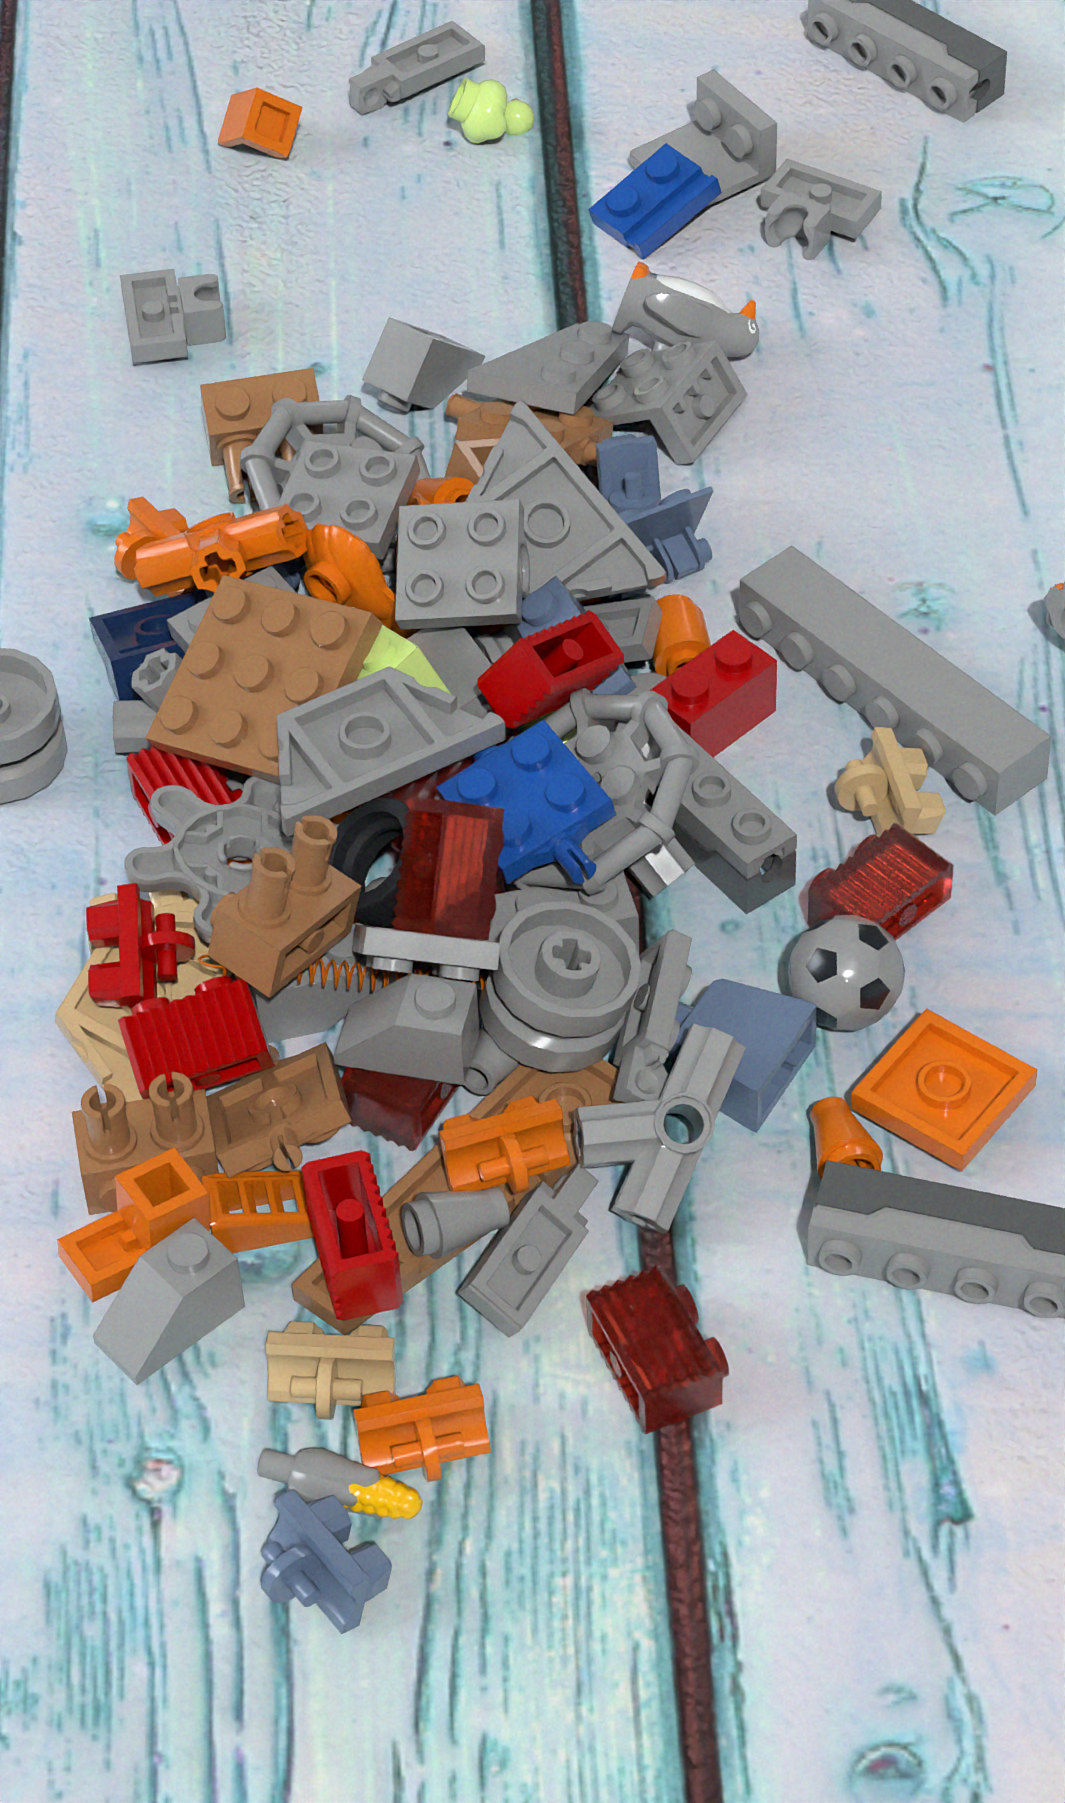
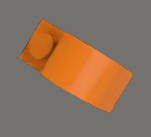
[57,1147,211,1303]

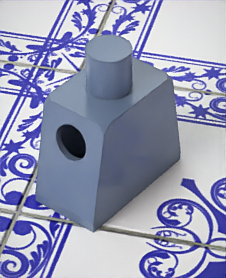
[671,978,817,1133]

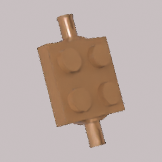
[446,393,614,467]
[206,1042,352,1178]

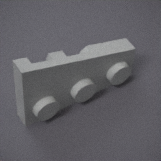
[467,321,629,415]

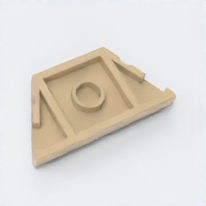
[55,911,235,1102]

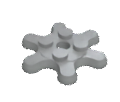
[124,776,339,944]

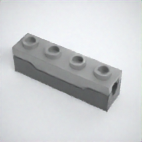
[807,0,1007,123]
[599,690,797,915]
[807,1160,1065,1319]

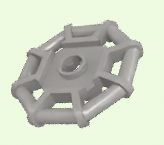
[240,395,431,573]
[506,688,700,895]

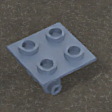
[603,486,713,601]

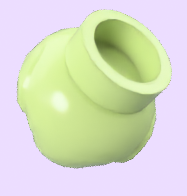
[448,78,534,144]

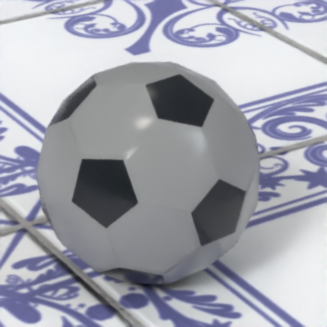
[787,915,905,1031]

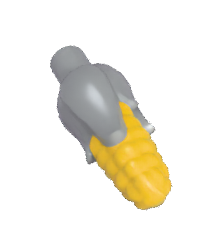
[257,1449,423,1519]

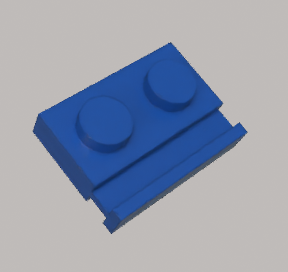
[588,143,722,260]

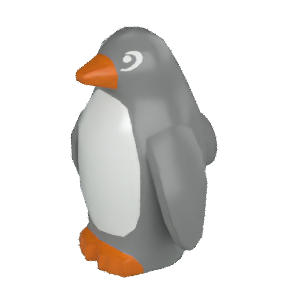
[612,261,759,357]

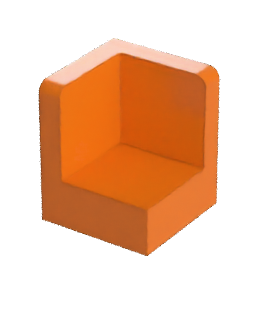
[218,87,303,159]

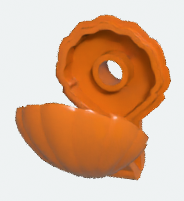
[303,493,431,639]

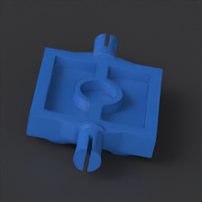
[436,719,617,884]

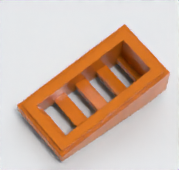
[201,1170,314,1254]

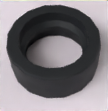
[329,798,448,928]

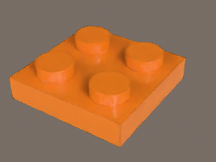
[851,1008,1037,1172]

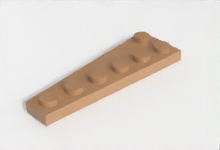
[292,1059,624,1335]

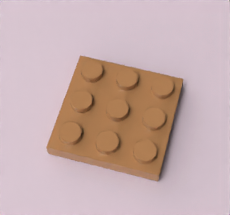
[145,575,383,784]

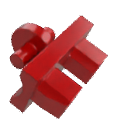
[86,883,195,1009]

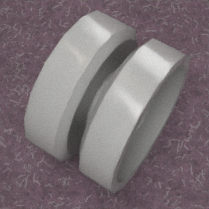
[0,648,67,804]
[479,901,642,1072]

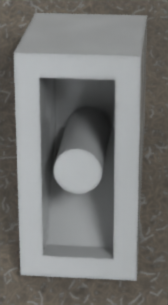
[362,317,485,412]
[334,973,480,1085]
[93,1218,245,1385]

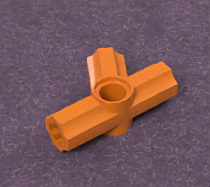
[134,504,308,597]

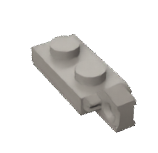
[349,21,485,114]
[613,929,692,1103]
[458,1164,599,1337]

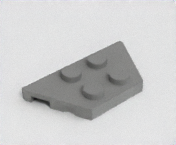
[465,399,667,601]
[277,666,506,837]

